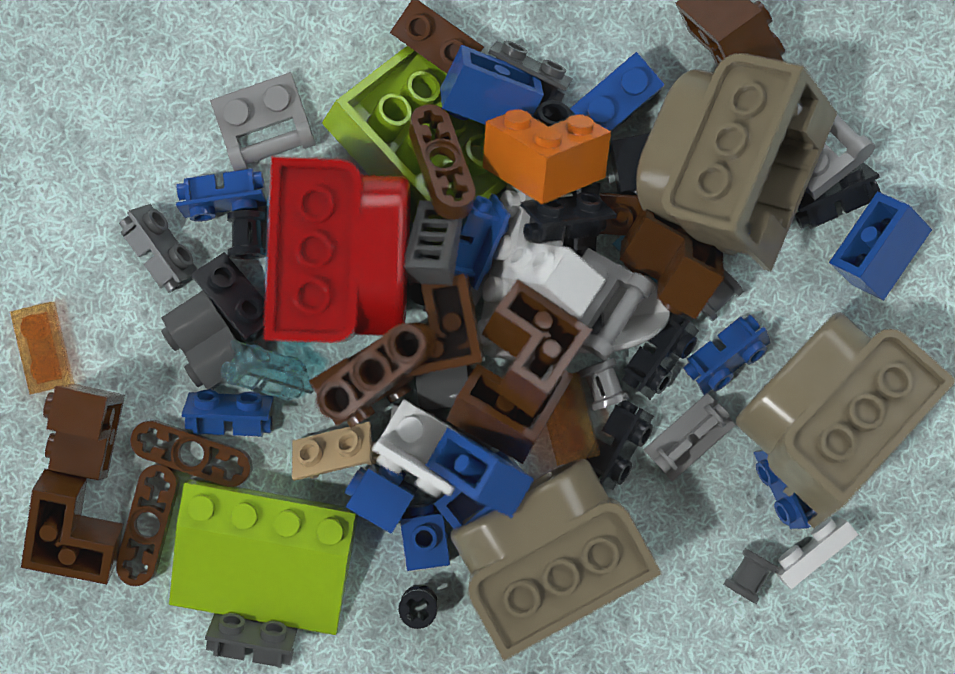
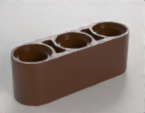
[316,322,436,420]

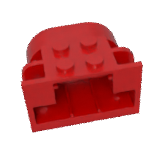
[264,156,411,343]

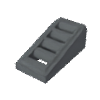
[404,200,463,285]

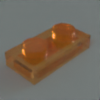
[10,302,74,395]
[546,371,600,466]

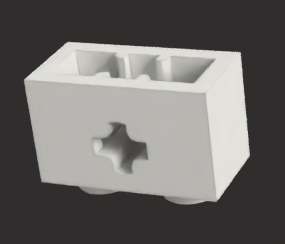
[501,241,605,317]

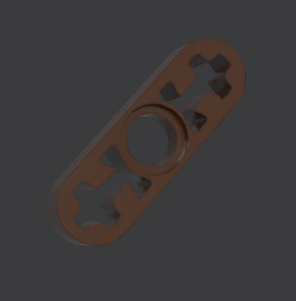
[409,105,476,220]
[130,420,253,487]
[116,464,180,586]

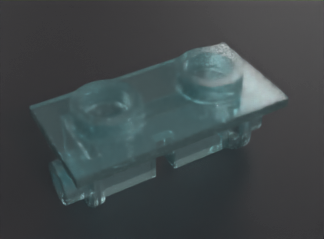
[221,340,314,401]

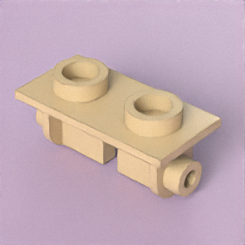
[292,422,380,481]

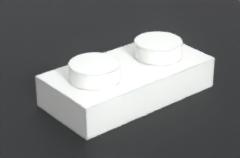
[775,517,859,589]

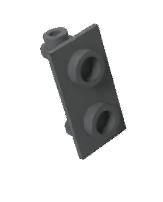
[488,41,573,105]
[119,204,197,293]
[205,613,298,668]

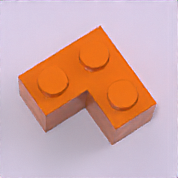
[483,109,611,204]

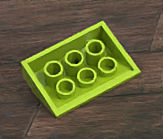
[322,46,507,246]
[169,479,358,635]

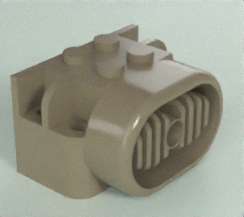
[636,54,837,272]
[736,312,955,528]
[450,459,662,661]

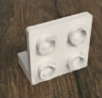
[372,399,473,497]

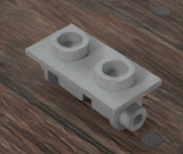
[643,393,736,481]

